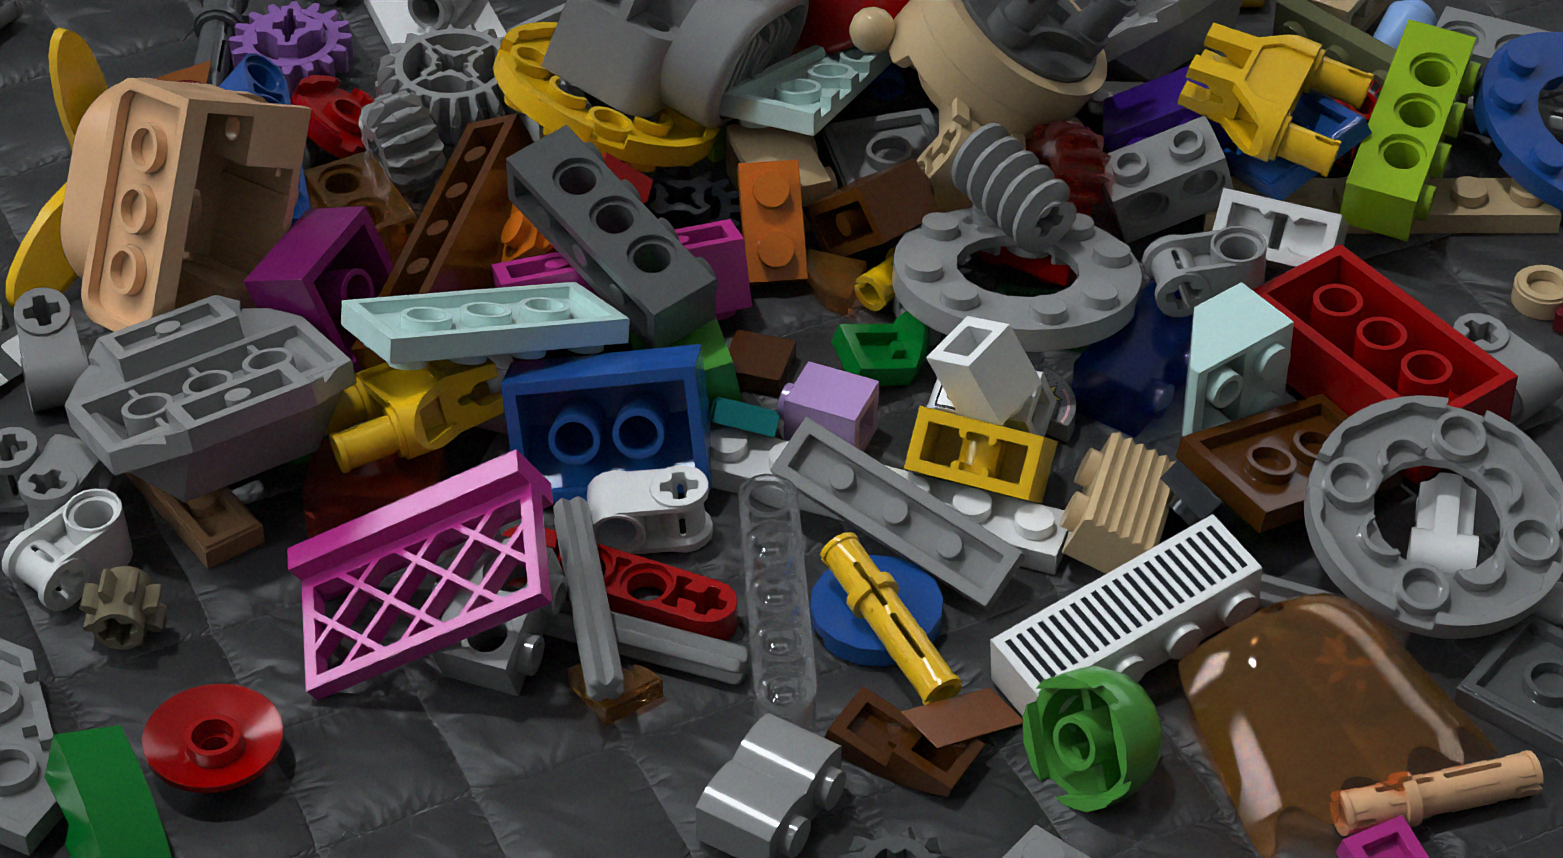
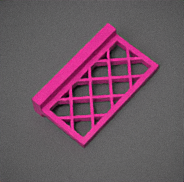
[287,449,553,701]

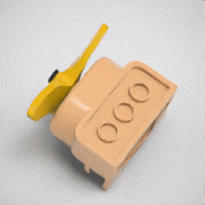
[6,27,312,332]

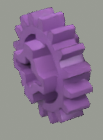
[229,1,354,96]

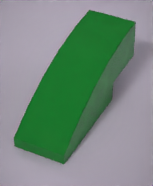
[44,725,172,858]

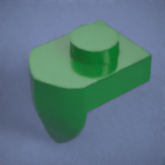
[831,311,930,386]

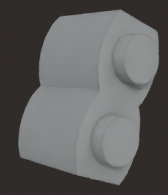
[695,713,846,858]

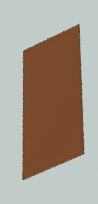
[901,687,1023,748]

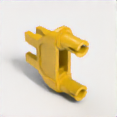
[1177,23,1375,178]
[324,358,505,474]

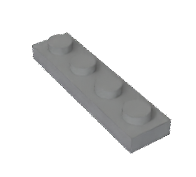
[770,416,1025,612]

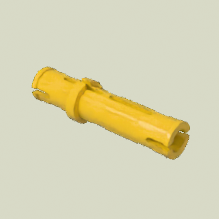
[820,532,962,705]

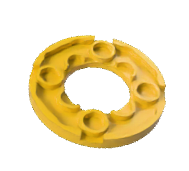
[493,22,721,172]

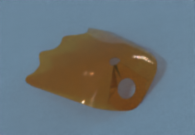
[1178,593,1497,858]

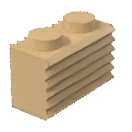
[1059,432,1176,574]

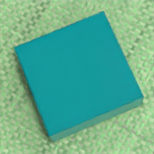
[709,396,780,437]

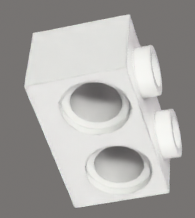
[1212,188,1349,272]

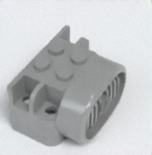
[541,0,809,129]

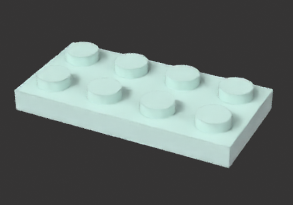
[341,282,630,370]

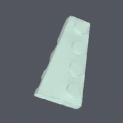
[719,44,892,136]

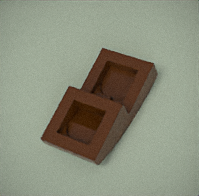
[825,686,985,797]

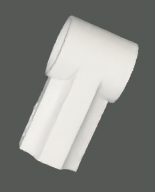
[1406,472,1479,573]

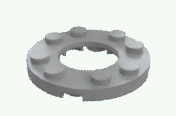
[892,204,1142,352]
[1304,395,1563,639]

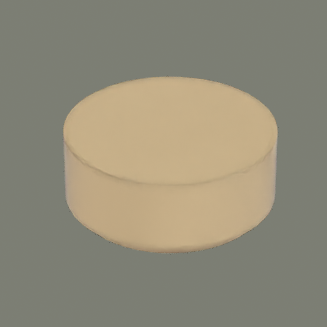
[1511,265,1563,320]

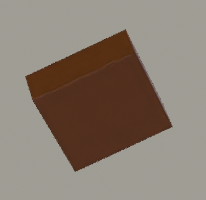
[728,329,796,397]

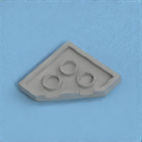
[0,638,64,856]

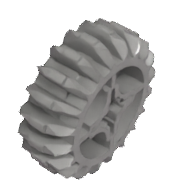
[375,23,521,147]

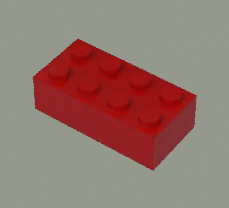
[1253,244,1518,484]

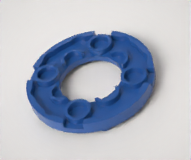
[1473,32,1563,211]

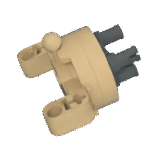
[849,0,1138,213]

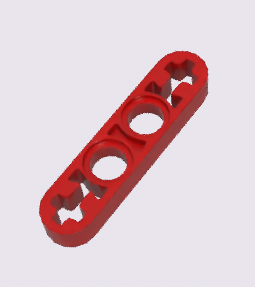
[502,525,738,641]

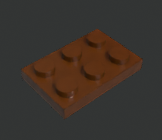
[1176,393,1406,533]

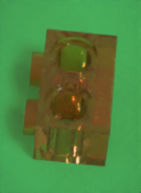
[304,150,417,266]

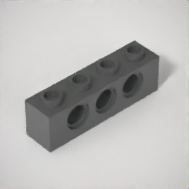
[506,125,718,349]

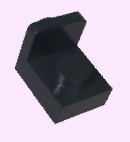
[1160,459,1245,540]

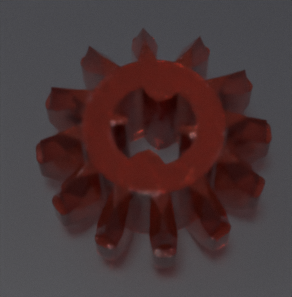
[1025,120,1111,216]

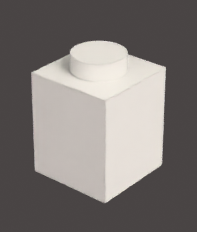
[926,316,1042,425]

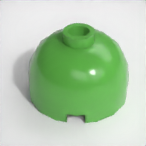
[1023,666,1163,812]

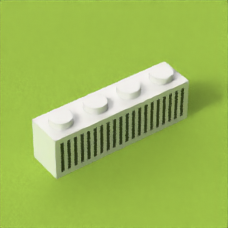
[990,514,1262,716]

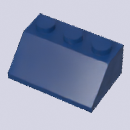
[501,344,712,505]

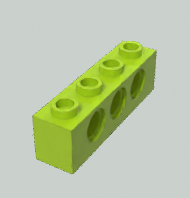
[1340,19,1481,242]

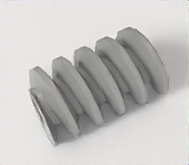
[951,122,1077,253]

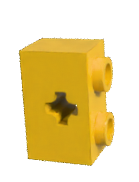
[904,406,1058,504]

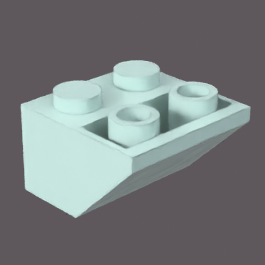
[1182,282,1294,436]

